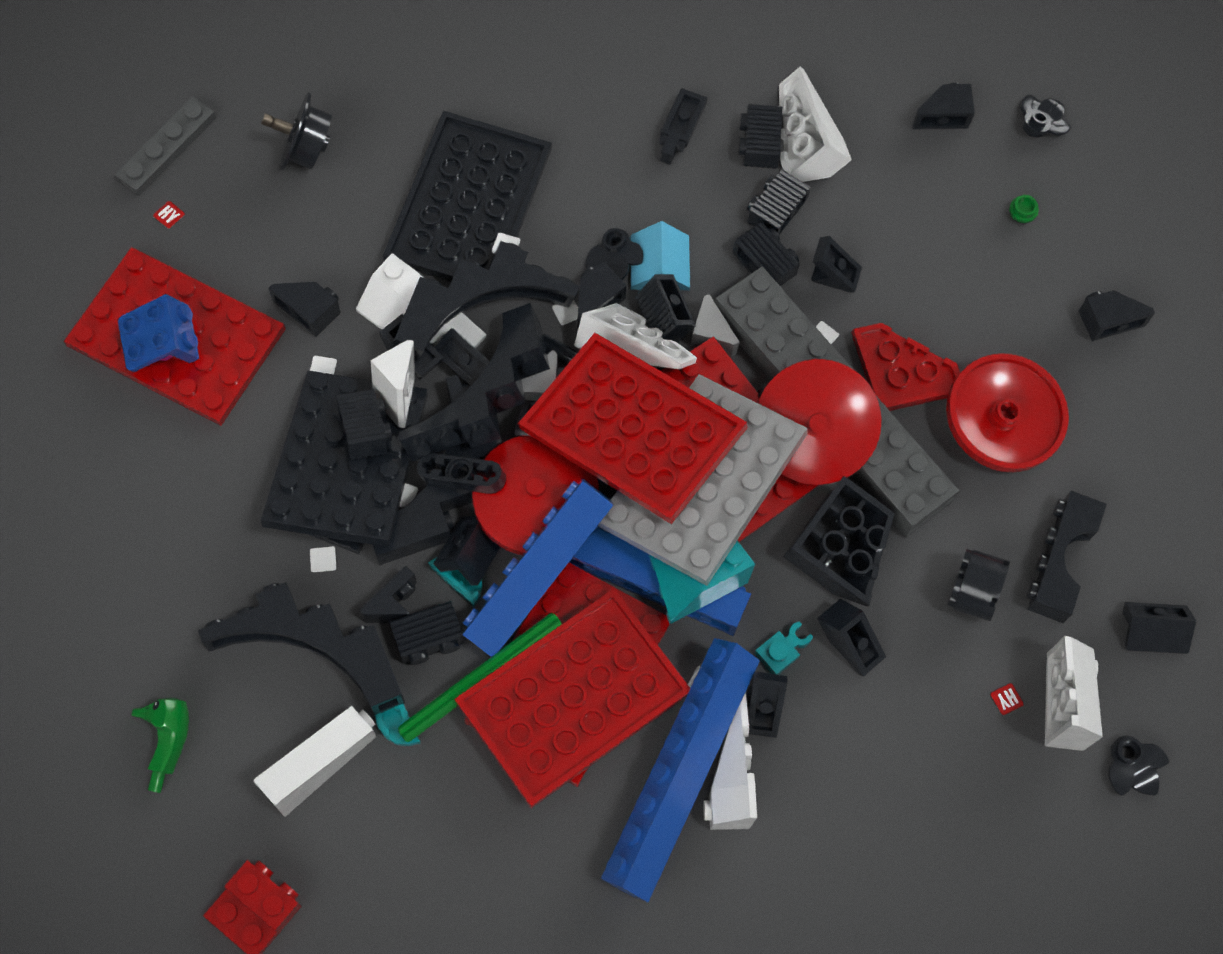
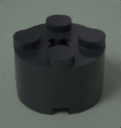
[948,549,1010,621]

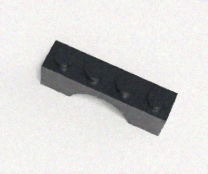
[1026,490,1107,623]

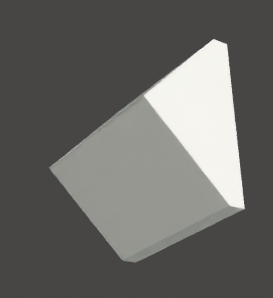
[371,340,415,428]

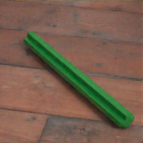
[397,613,562,742]

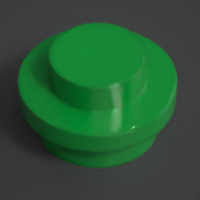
[1009,195,1039,223]

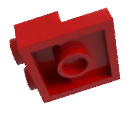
[203,860,302,954]

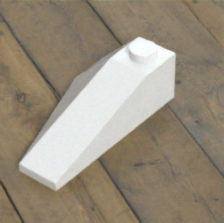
[779,67,852,182]
[356,254,486,348]
[574,303,697,369]
[703,692,757,830]

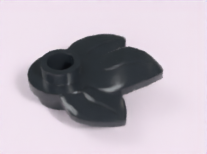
[1020,95,1071,138]
[586,228,643,280]
[1109,736,1170,796]

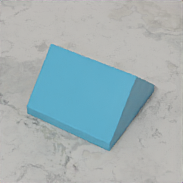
[631,221,690,290]

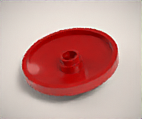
[946,353,1069,472]
[758,359,881,485]
[472,435,599,555]

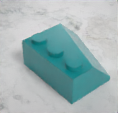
[648,540,755,624]

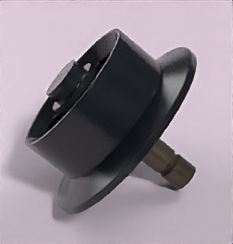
[261,92,332,171]

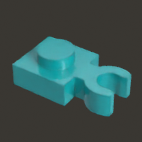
[754,622,813,675]

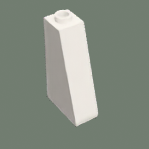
[253,706,376,817]

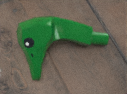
[131,698,189,793]

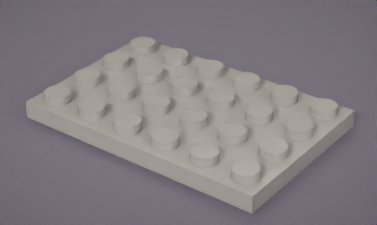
[598,374,808,586]

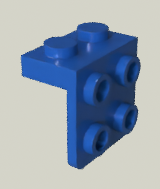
[118,294,200,372]

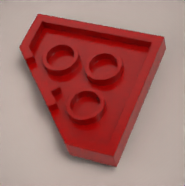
[852,323,960,411]

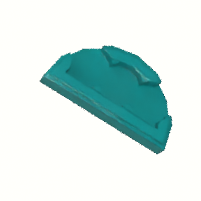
[428,557,483,607]
[375,704,420,746]

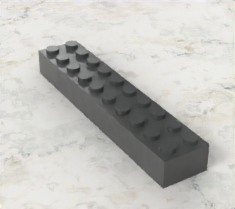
[715,266,960,538]

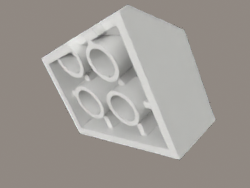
[1045,636,1103,751]

